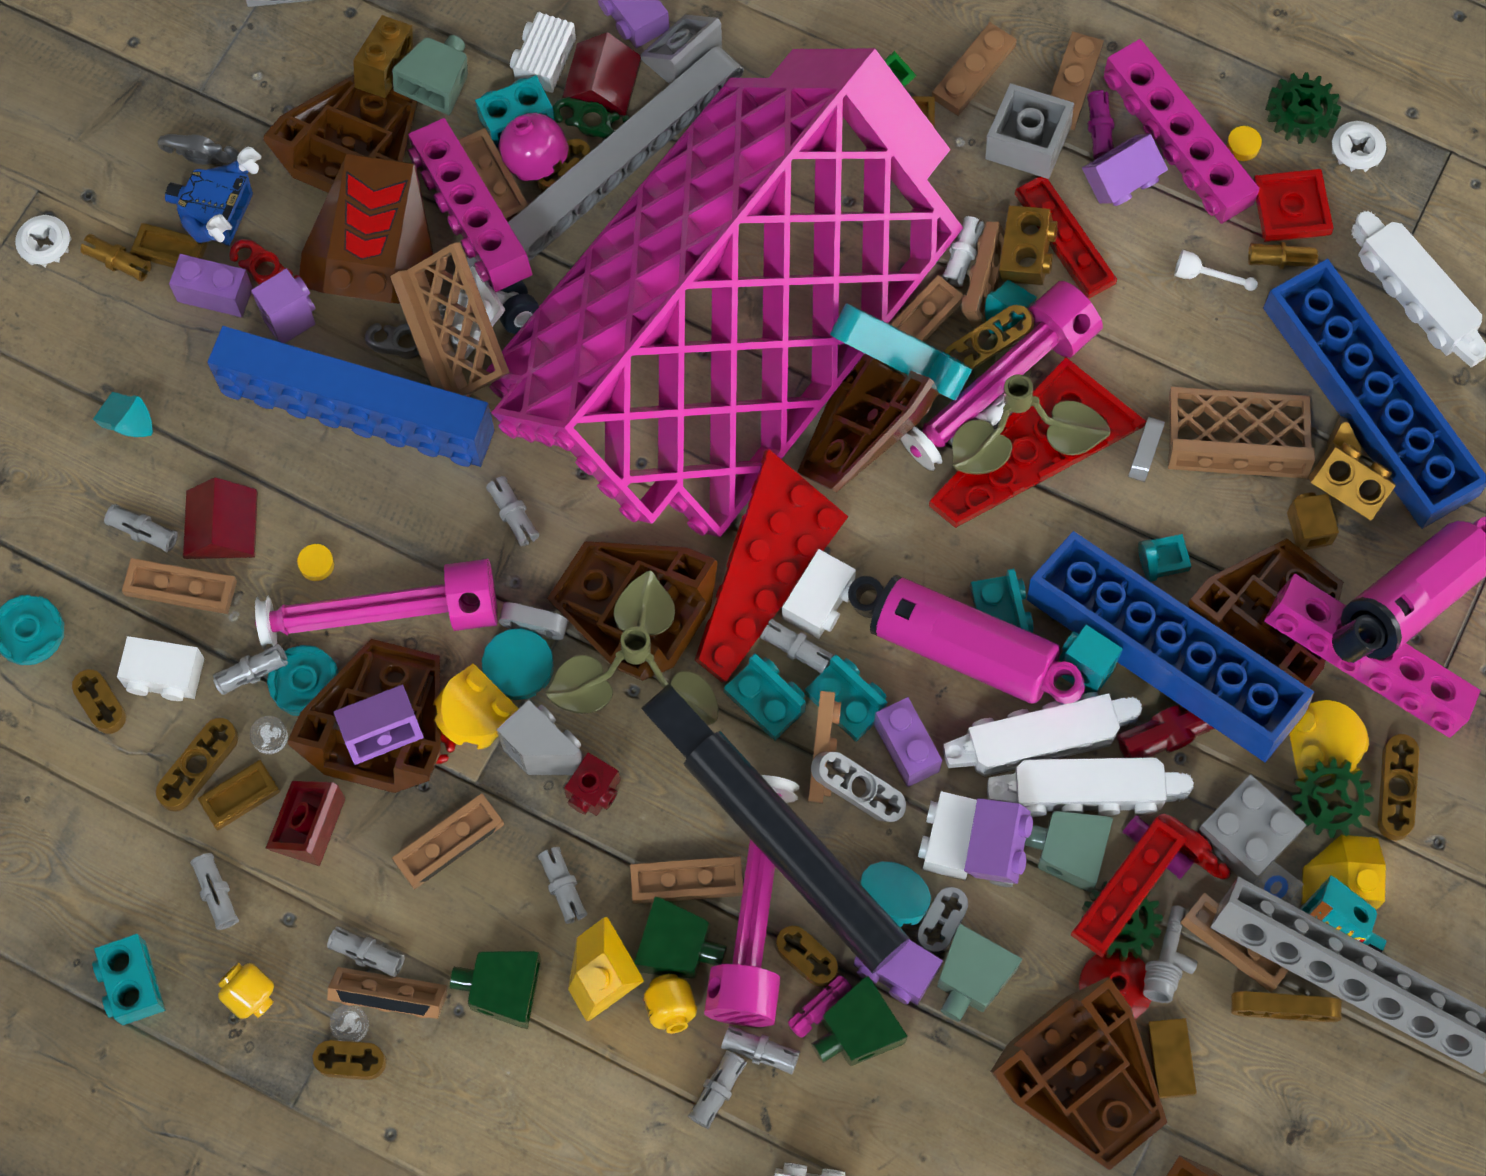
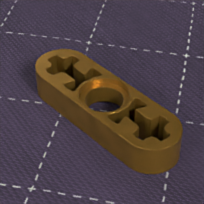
[944,305,1034,369]
[156,718,238,811]
[1378,734,1419,841]
[1231,991,1341,1022]

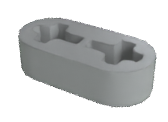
[1128,416,1165,482]
[498,602,568,640]
[917,887,968,955]

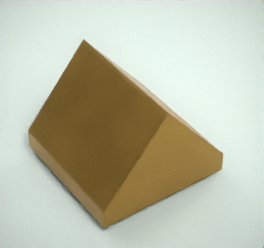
[1327,416,1362,452]

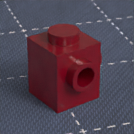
[564,752,621,816]

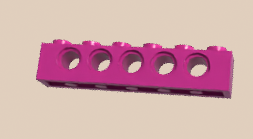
[1104,39,1260,224]
[407,118,533,292]
[1264,574,1481,738]

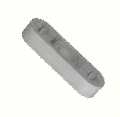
[811,752,906,822]

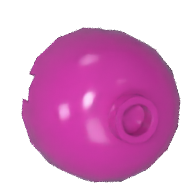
[499,113,569,181]

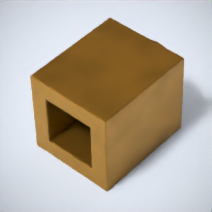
[1287,492,1339,550]

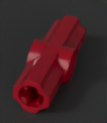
[1117,705,1215,758]

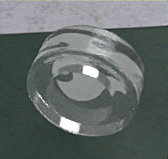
[250,716,288,754]
[330,1005,369,1042]

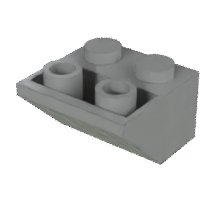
[497,700,584,775]

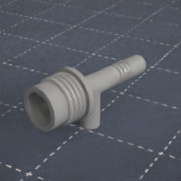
[1143,906,1197,1003]

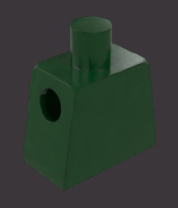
[634,896,727,979]
[450,951,541,1029]
[811,976,908,1066]

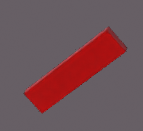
[1015,176,1117,299]
[1071,817,1187,957]

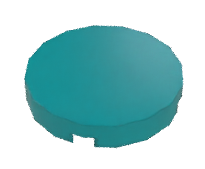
[0,595,64,665]
[482,628,554,700]
[267,645,339,716]
[859,861,931,927]

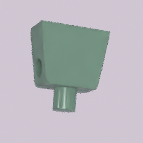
[392,35,468,115]
[1025,811,1113,892]
[937,924,1022,1022]

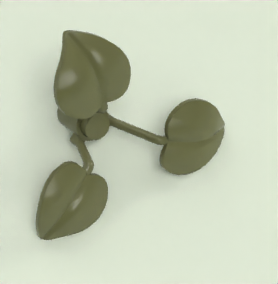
[952,334,1111,474]
[546,571,718,725]

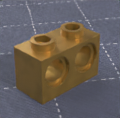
[353,15,413,98]
[999,205,1057,285]
[1309,442,1396,521]

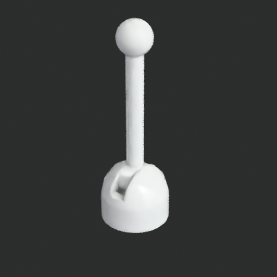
[1174,250,1258,291]

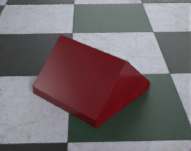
[562,32,641,116]
[183,477,258,559]
[266,781,345,866]

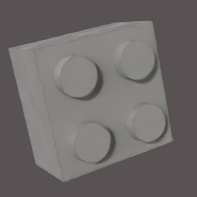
[985,83,1074,179]
[1197,774,1306,884]

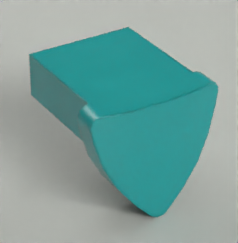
[985,280,1037,334]
[93,392,153,437]
[1138,534,1192,582]

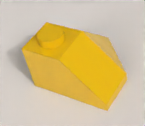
[1301,835,1386,910]
[568,917,644,1021]

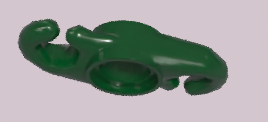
[553,97,630,139]

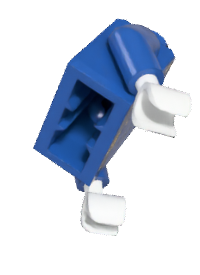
[165,147,262,246]

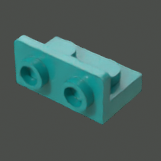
[970,568,1034,633]
[724,653,806,741]
[804,654,888,742]

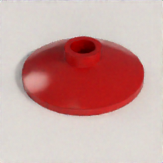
[1079,952,1152,1019]

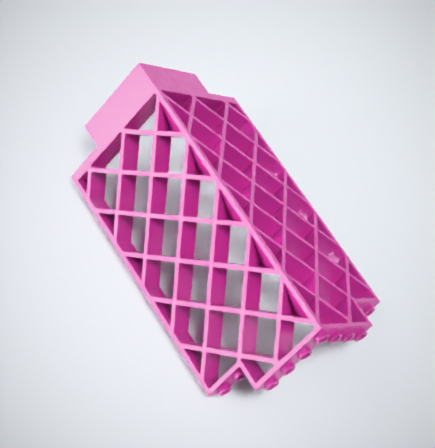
[486,48,963,537]

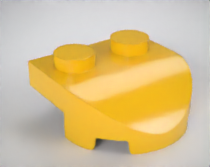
[433,663,519,750]
[1289,700,1369,780]

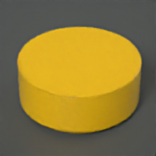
[1226,126,1262,161]
[297,544,335,581]

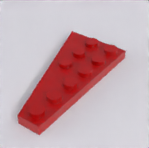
[929,357,1146,528]
[695,449,849,683]

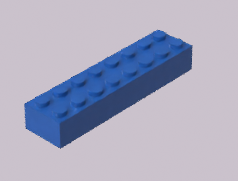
[1263,259,1486,529]
[207,326,495,467]
[1026,531,1314,763]

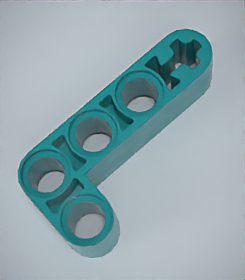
[830,303,973,401]

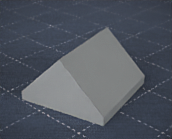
[640,14,722,84]

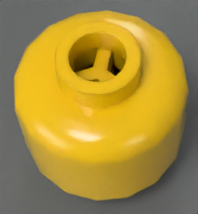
[217,962,274,1019]
[644,974,697,1034]

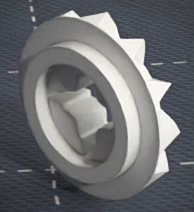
[1331,121,1386,172]
[15,215,72,268]

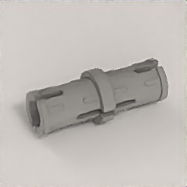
[486,476,540,546]
[104,504,178,552]
[760,619,834,674]
[213,644,288,695]
[538,847,588,924]
[190,853,239,930]
[327,926,405,977]
[721,1025,800,1075]
[688,1050,747,1129]

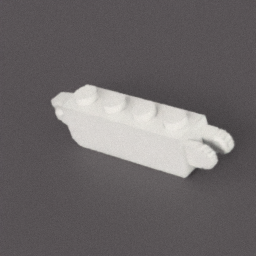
[1351,211,1486,367]
[943,692,1143,777]
[987,758,1194,817]

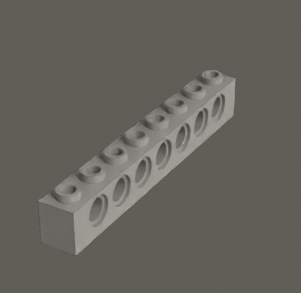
[1210,876,1486,1074]

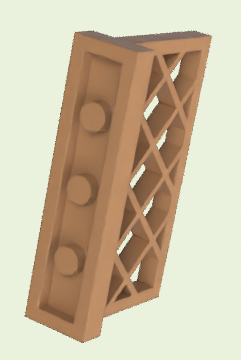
[390,242,510,397]
[1168,387,1315,479]

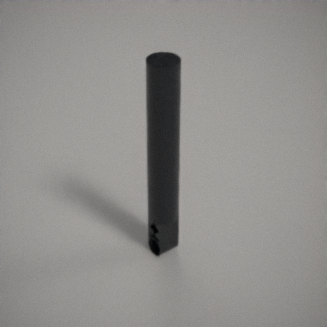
[641,684,910,974]

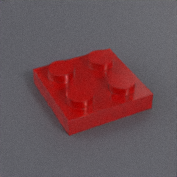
[1253,169,1334,242]

